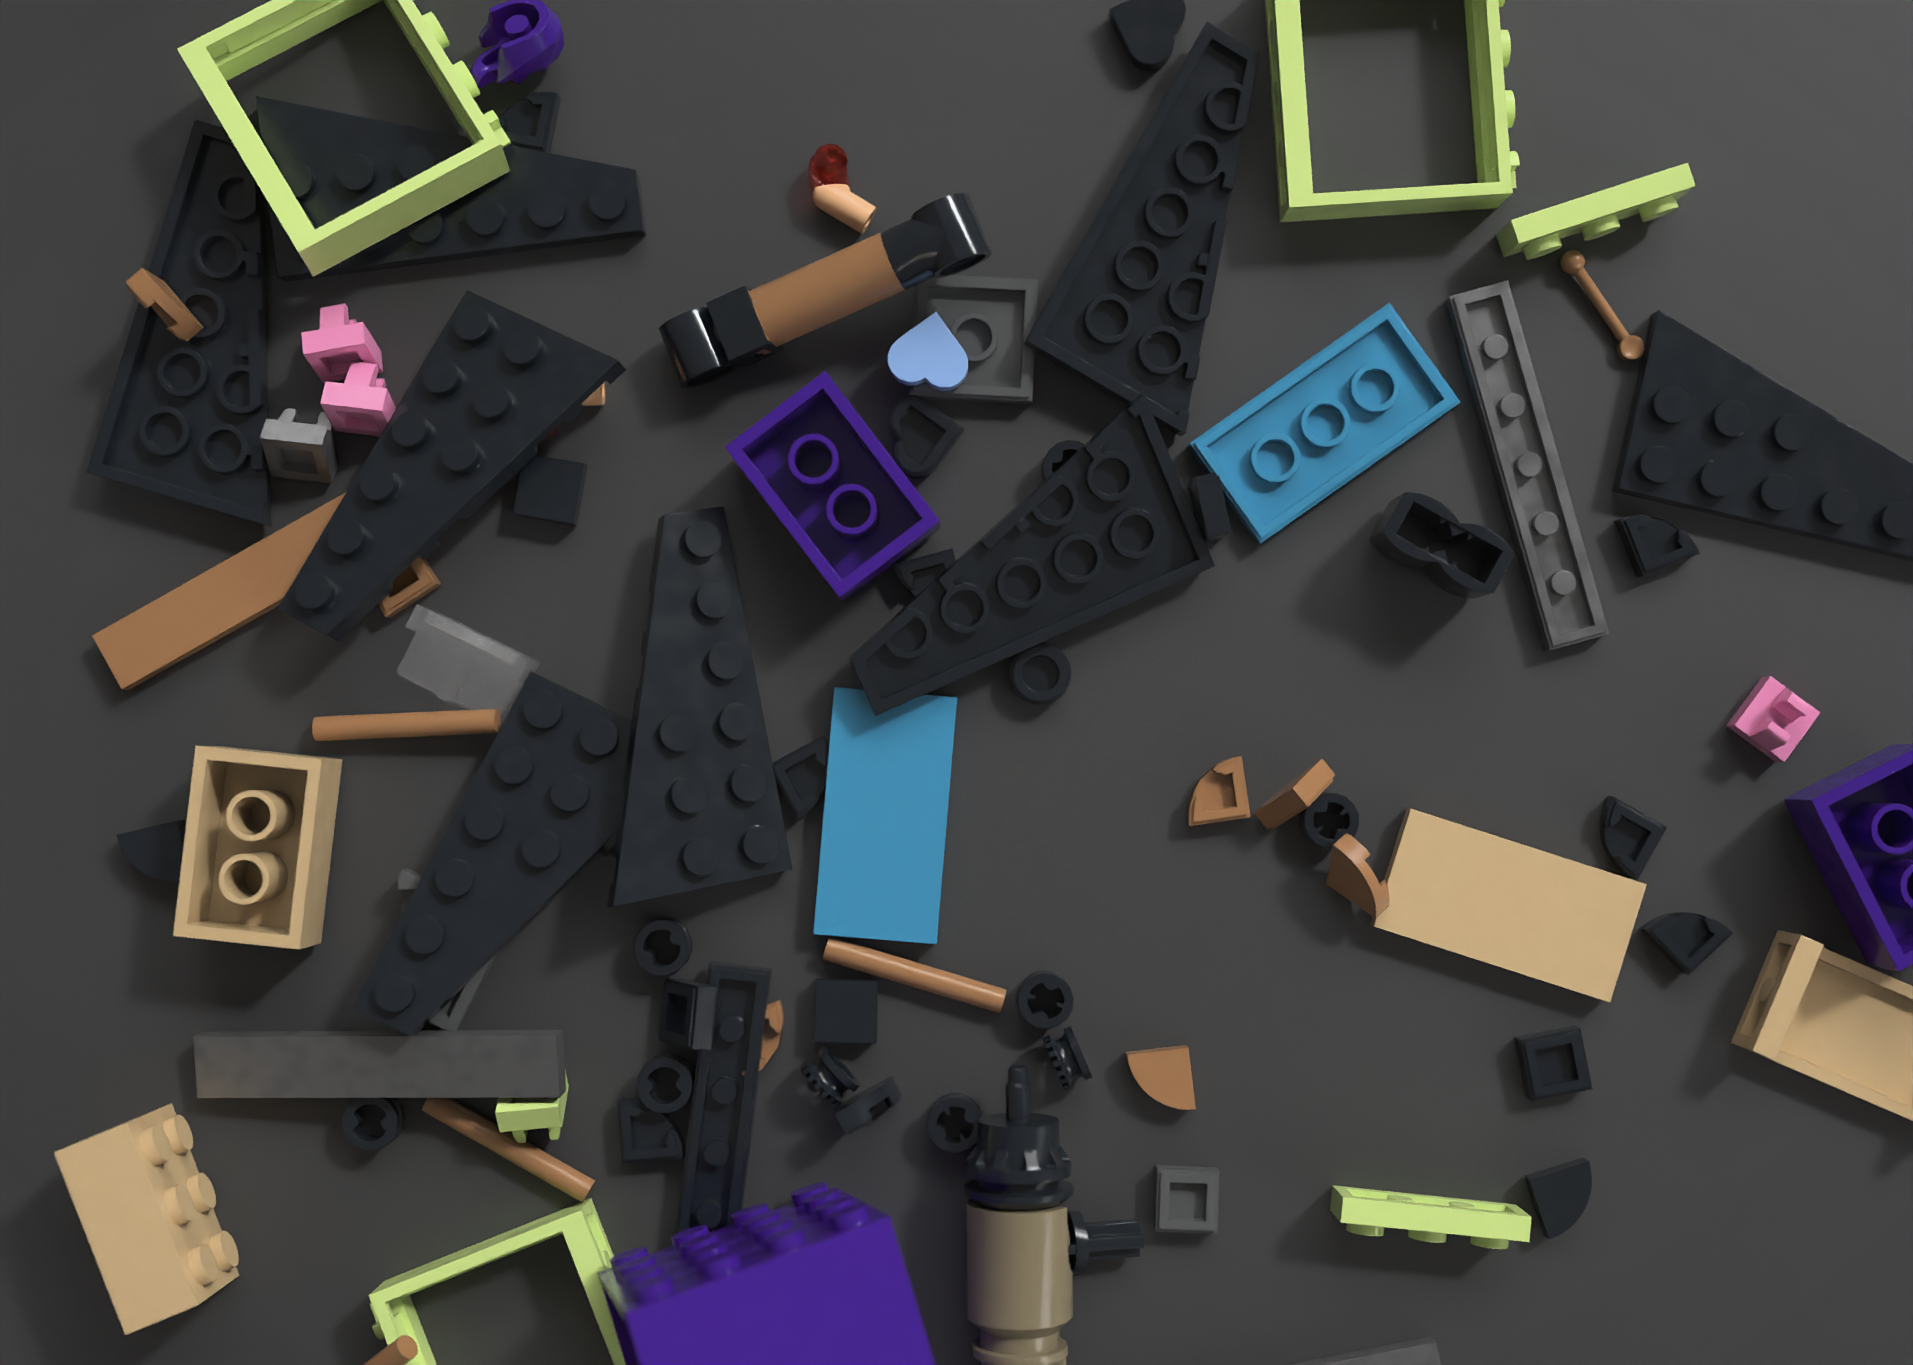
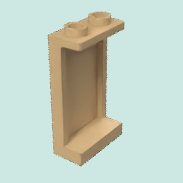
[1731,930,1913,1121]

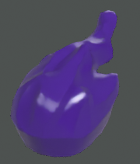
[469,0,564,89]

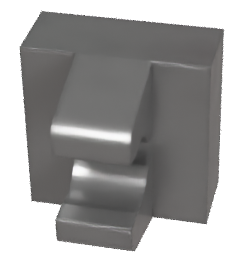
[260,408,339,484]

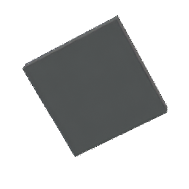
[909,275,1038,405]

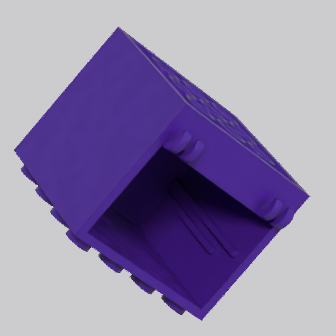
[598,1182,935,1365]

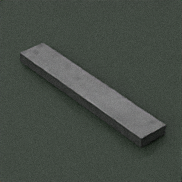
[1445,280,1609,651]
[193,1030,566,1098]

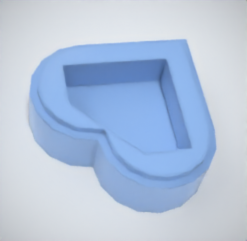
[888,312,968,391]

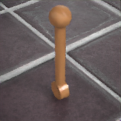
[1560,250,1644,361]

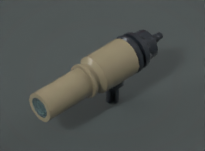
[964,1065,1144,1365]

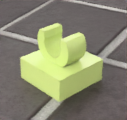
[495,1070,569,1143]

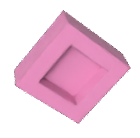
[301,303,383,383]
[320,361,396,437]
[1726,676,1820,762]

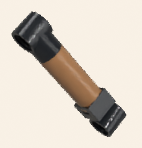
[659,193,992,388]

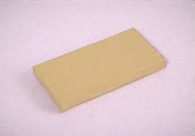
[1370,808,1647,1002]

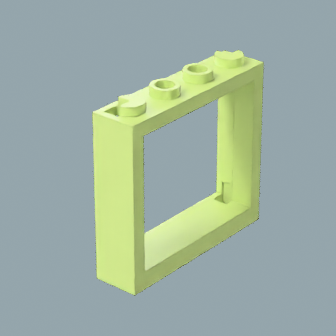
[177,0,511,277]
[1265,0,1520,222]
[368,1198,625,1365]

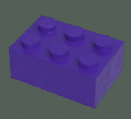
[725,371,941,603]
[1783,744,1913,972]

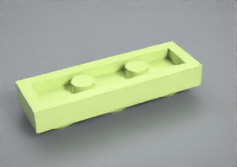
[1496,163,1696,260]
[1330,1185,1532,1249]

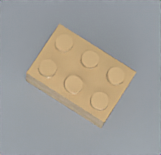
[173,746,342,950]
[54,1103,239,1335]

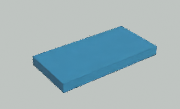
[1188,303,1460,545]
[813,687,957,944]

